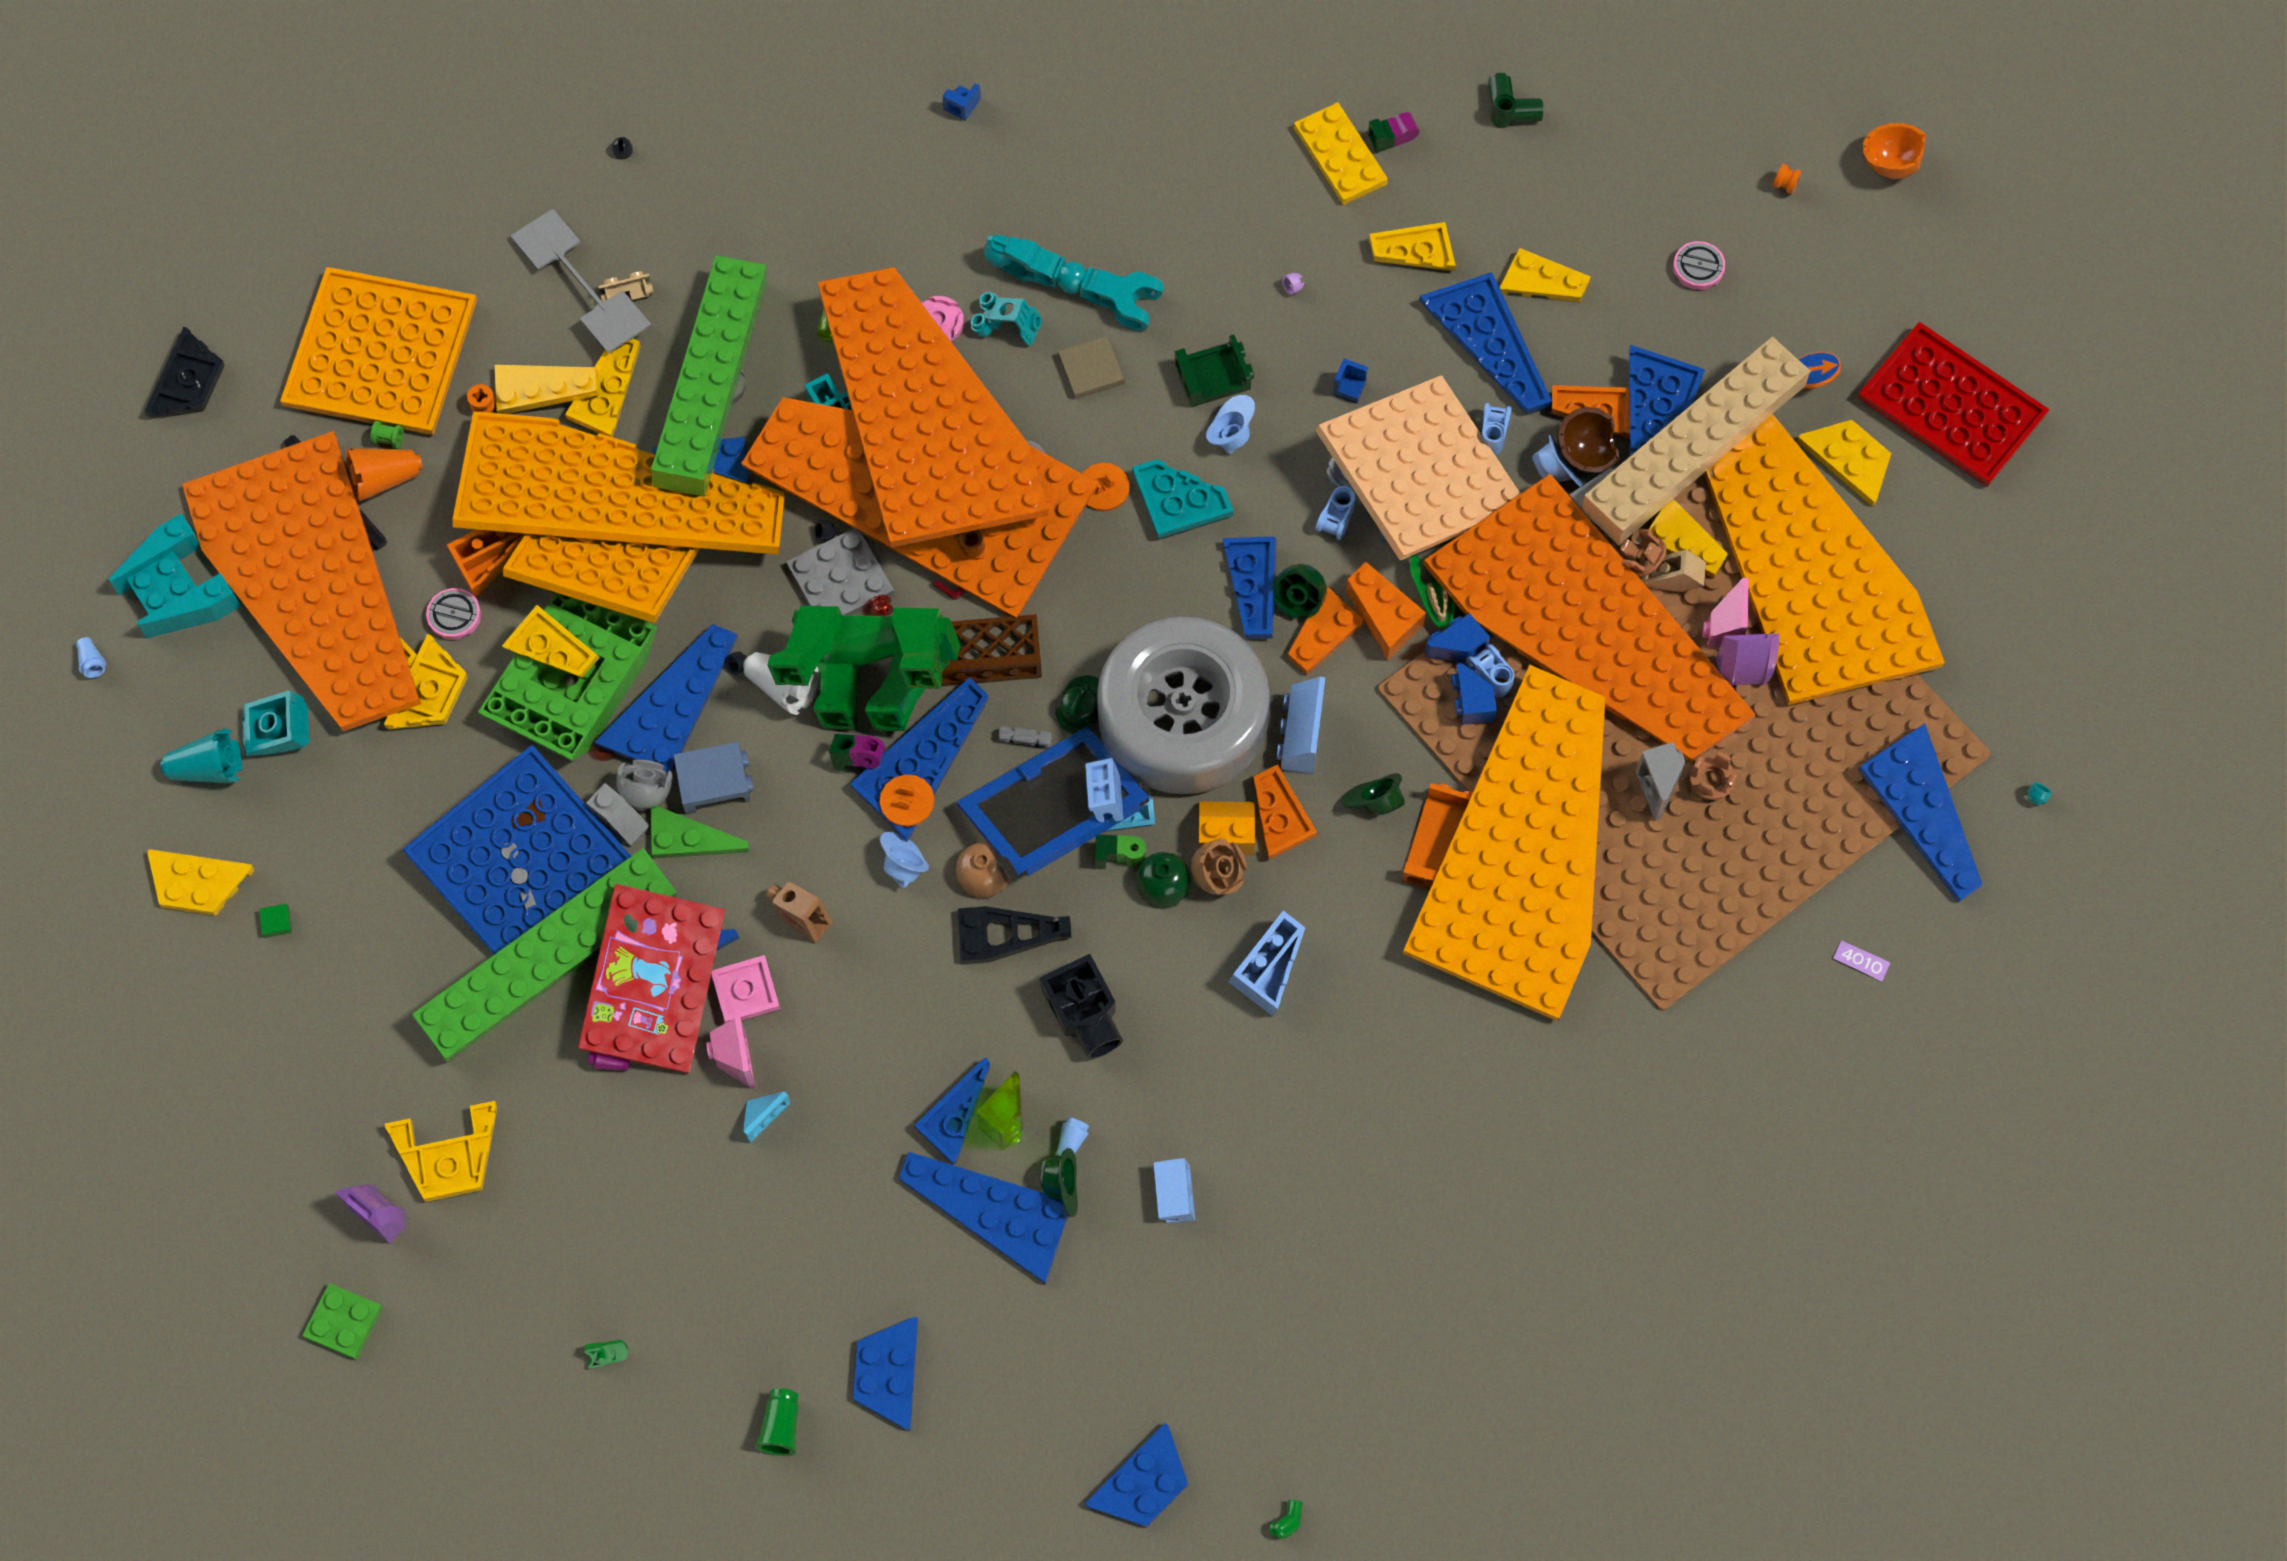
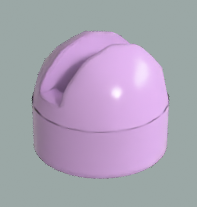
[1282,272,1305,295]

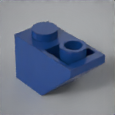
[1425,613,1490,663]
[1451,663,1497,725]

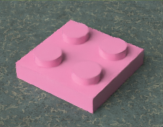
[711,955,780,1023]

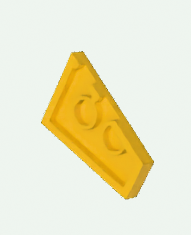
[1369,222,1456,271]
[1500,248,1591,302]

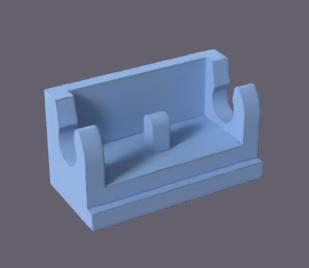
[1086,758,1124,822]
[1153,1158,1195,1223]

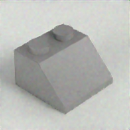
[1635,742,1685,821]

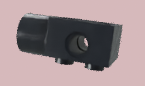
[1039,954,1123,1059]

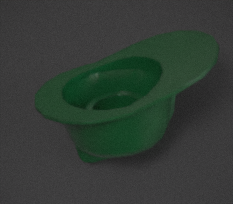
[1055,675,1099,734]
[1341,773,1405,815]
[1040,1148,1078,1217]

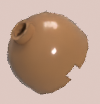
[1191,839,1247,895]
[956,842,1011,899]

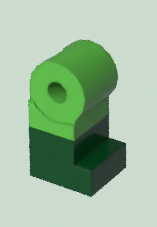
[1095,834,1146,869]

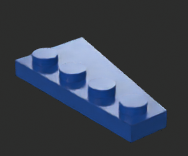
[1222,536,1277,639]

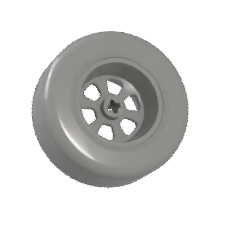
[1097,616,1270,794]

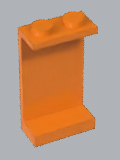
[1401,783,1473,889]

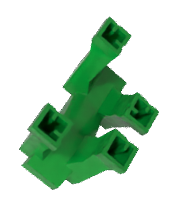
[767,606,960,731]

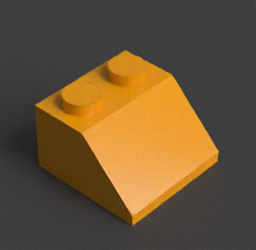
[1199,801,1255,855]

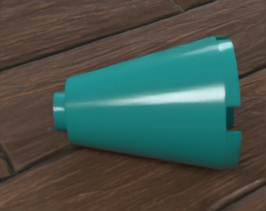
[160,728,243,783]

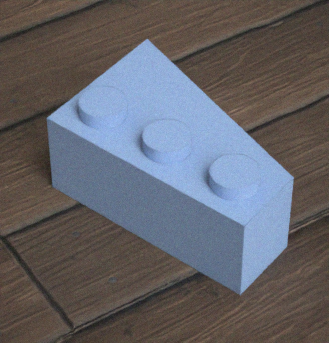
[1228,911,1305,1016]

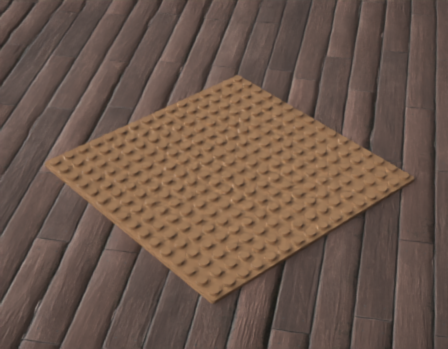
[1378,473,1991,1011]

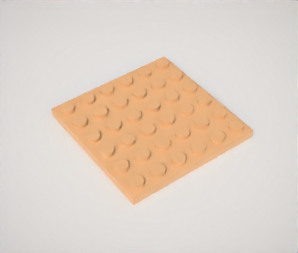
[1315,375,1521,561]

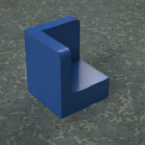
[942,83,981,121]
[1333,359,1368,403]

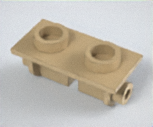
[598,271,654,301]

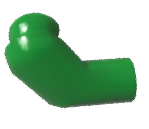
[1269,1500,1303,1539]

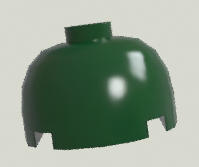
[1272,564,1327,619]
[1136,851,1191,909]

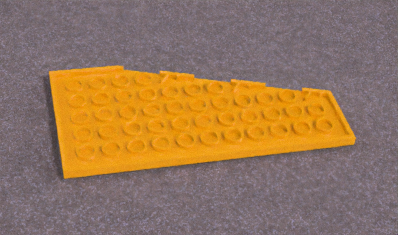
[452,411,785,555]
[1704,414,1945,705]
[1402,665,1606,1022]

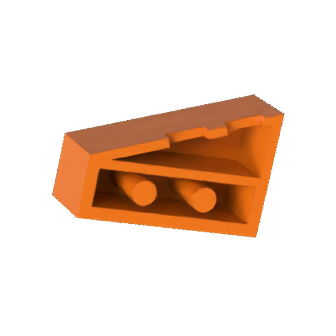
[447,529,526,598]
[1346,562,1426,661]

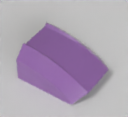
[1716,633,1780,686]
[335,1185,405,1244]

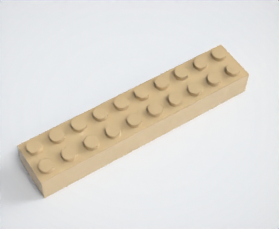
[1581,336,1811,545]

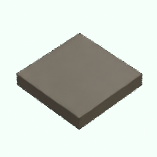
[1058,336,1124,399]

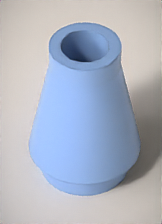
[76,637,106,678]
[1055,1117,1089,1156]

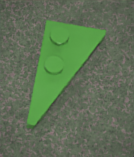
[651,806,750,859]

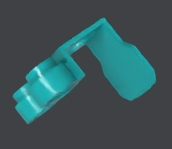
[971,292,1042,346]

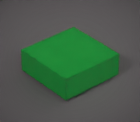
[259,903,292,938]

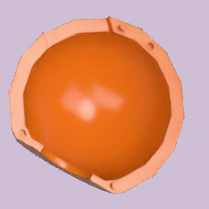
[1863,123,1926,180]

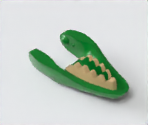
[1410,555,1456,629]

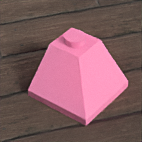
[1702,578,1748,649]
[706,1017,755,1088]

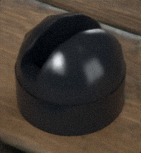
[612,137,633,160]
[814,520,837,542]
[725,651,747,675]

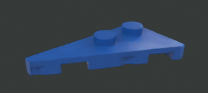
[652,437,749,484]
[914,1057,991,1165]

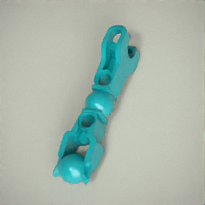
[983,235,1165,332]

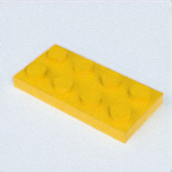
[1293,102,1388,205]

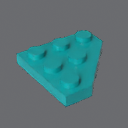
[1132,459,1234,539]

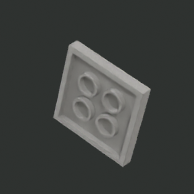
[786,529,895,615]

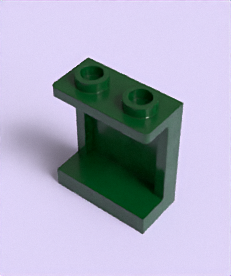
[1174,334,1254,407]

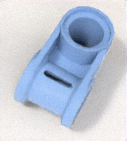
[1481,403,1511,455]
[1315,486,1355,540]
[1466,643,1514,697]

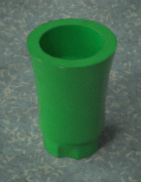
[755,1388,799,1456]

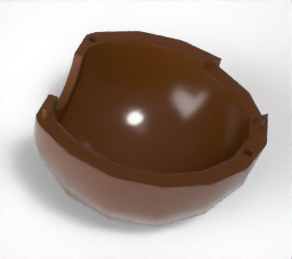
[1557,407,1620,474]

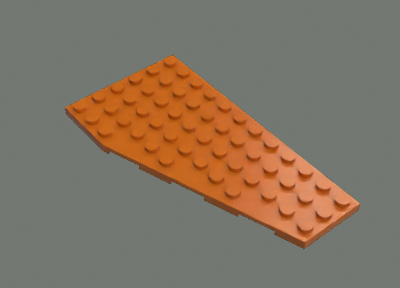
[818,267,1048,548]
[741,397,1098,618]
[182,431,421,732]
[1423,474,1755,763]

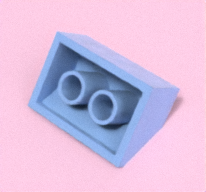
[1277,677,1325,774]

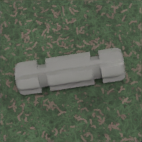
[998,726,1052,748]

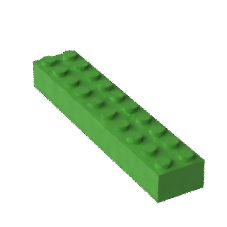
[651,255,767,497]
[412,848,677,1063]

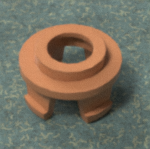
[1620,529,1666,576]
[1690,752,1737,800]

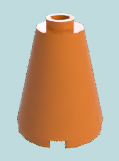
[345,448,423,501]

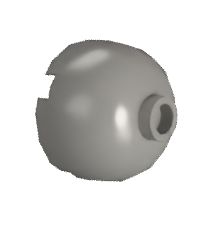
[616,760,672,811]

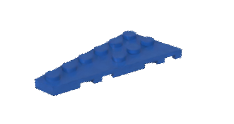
[1419,272,1552,414]
[1629,345,1705,456]
[594,624,738,773]
[850,677,989,842]
[1858,723,1983,902]
[899,1152,1069,1285]

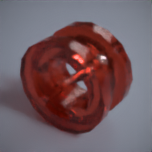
[867,595,894,616]

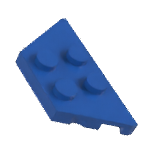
[853,1317,919,1431]
[1085,1423,1188,1528]

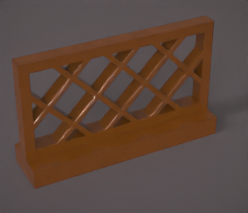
[941,614,1042,686]

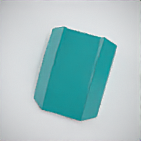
[242,690,311,756]

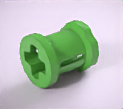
[370,421,404,449]

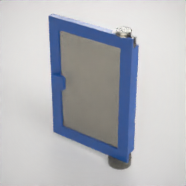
[957,726,1151,884]

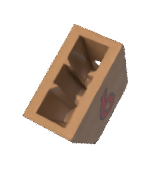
[766,882,833,943]

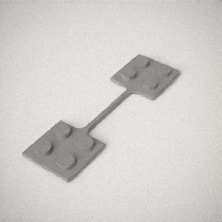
[510,209,652,354]

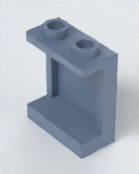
[674,742,754,814]

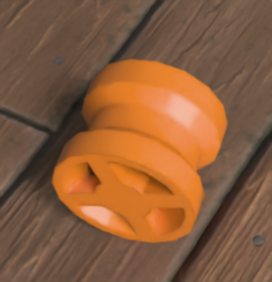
[1772,163,1802,195]
[467,384,496,413]

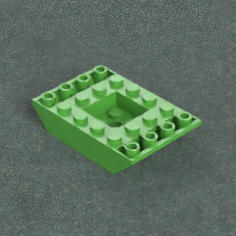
[478,593,657,761]

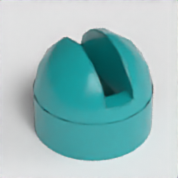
[2027,782,2052,805]

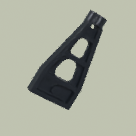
[958,906,1072,965]

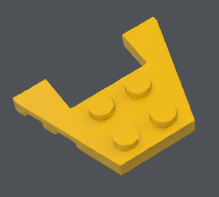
[385,1101,498,1202]

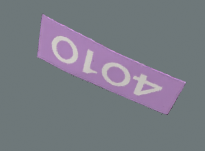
[1833,941,1890,982]

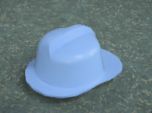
[1206,395,1255,454]
[1532,434,1583,487]
[879,832,929,888]

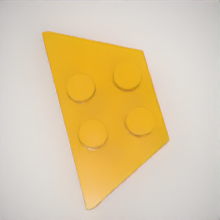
[1797,420,1891,507]
[384,634,468,730]
[147,849,254,916]

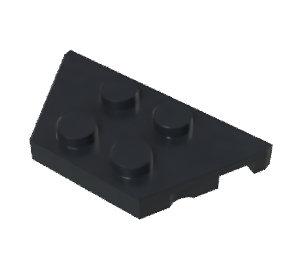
[144,327,225,418]

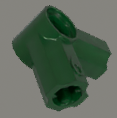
[1488,73,1543,127]

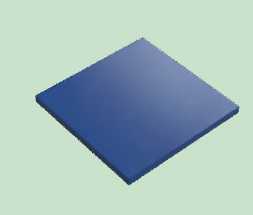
[402,745,631,955]

